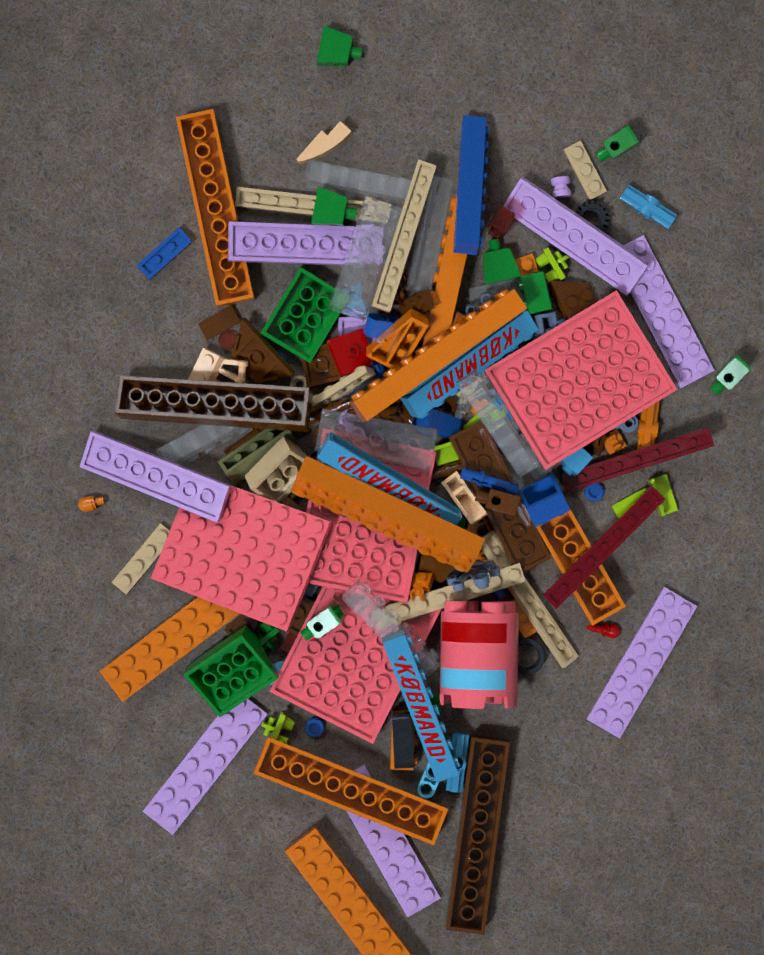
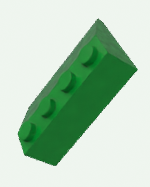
[260,267,350,363]
[183,625,279,717]

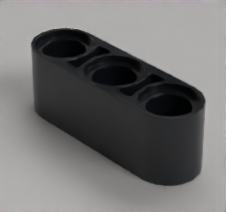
[392,712,414,769]

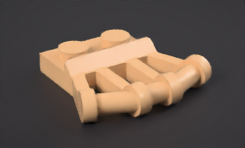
[188,347,249,384]

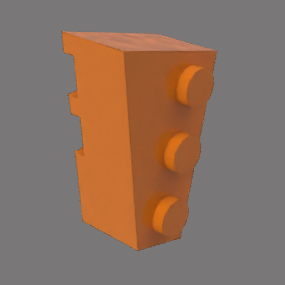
[366,308,429,369]

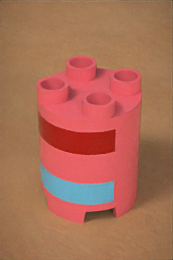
[439,600,519,709]

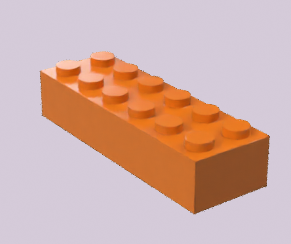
[536,507,626,626]

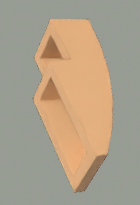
[296,121,352,164]
[441,471,488,525]

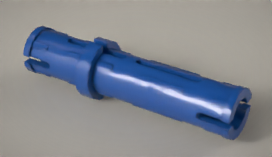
[460,467,519,496]

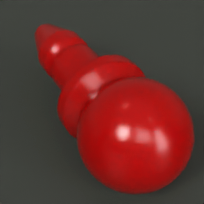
[586,623,621,639]

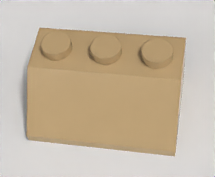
[245,436,307,503]

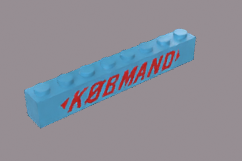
[400,310,539,418]
[317,432,462,526]
[382,629,460,783]

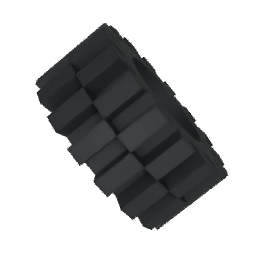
[575,200,610,231]

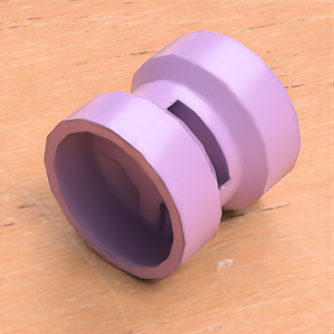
[551,176,572,199]

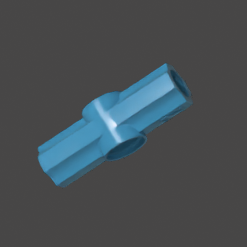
[620,185,677,229]
[446,732,469,793]

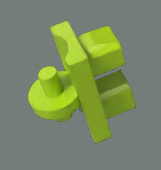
[535,248,569,283]
[261,712,295,743]

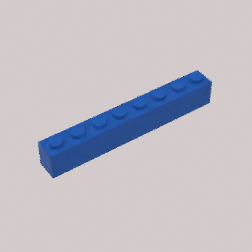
[453,115,489,255]

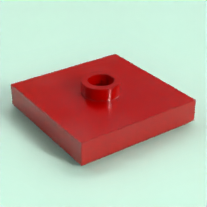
[327,328,376,377]

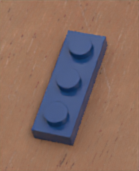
[137,227,192,280]

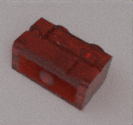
[487,205,515,239]

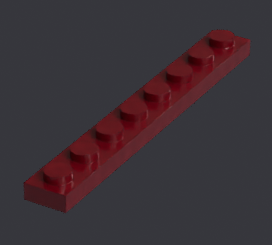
[561,428,715,493]
[542,486,665,609]

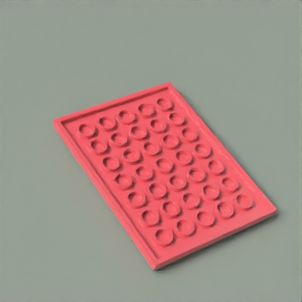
[484,290,678,470]
[306,429,436,604]
[151,483,332,632]
[269,587,441,744]

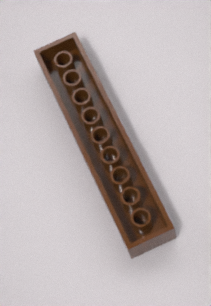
[115,375,313,432]
[445,735,510,935]

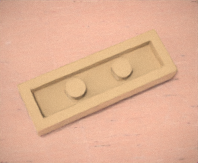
[563,141,607,201]

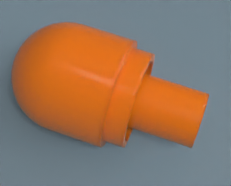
[78,495,105,512]

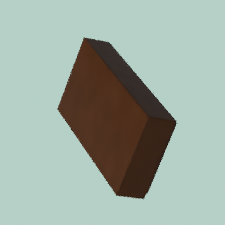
[198,306,240,341]

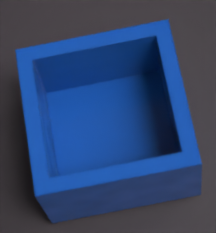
[518,473,570,527]

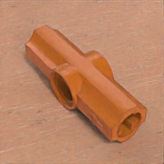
[636,401,660,450]

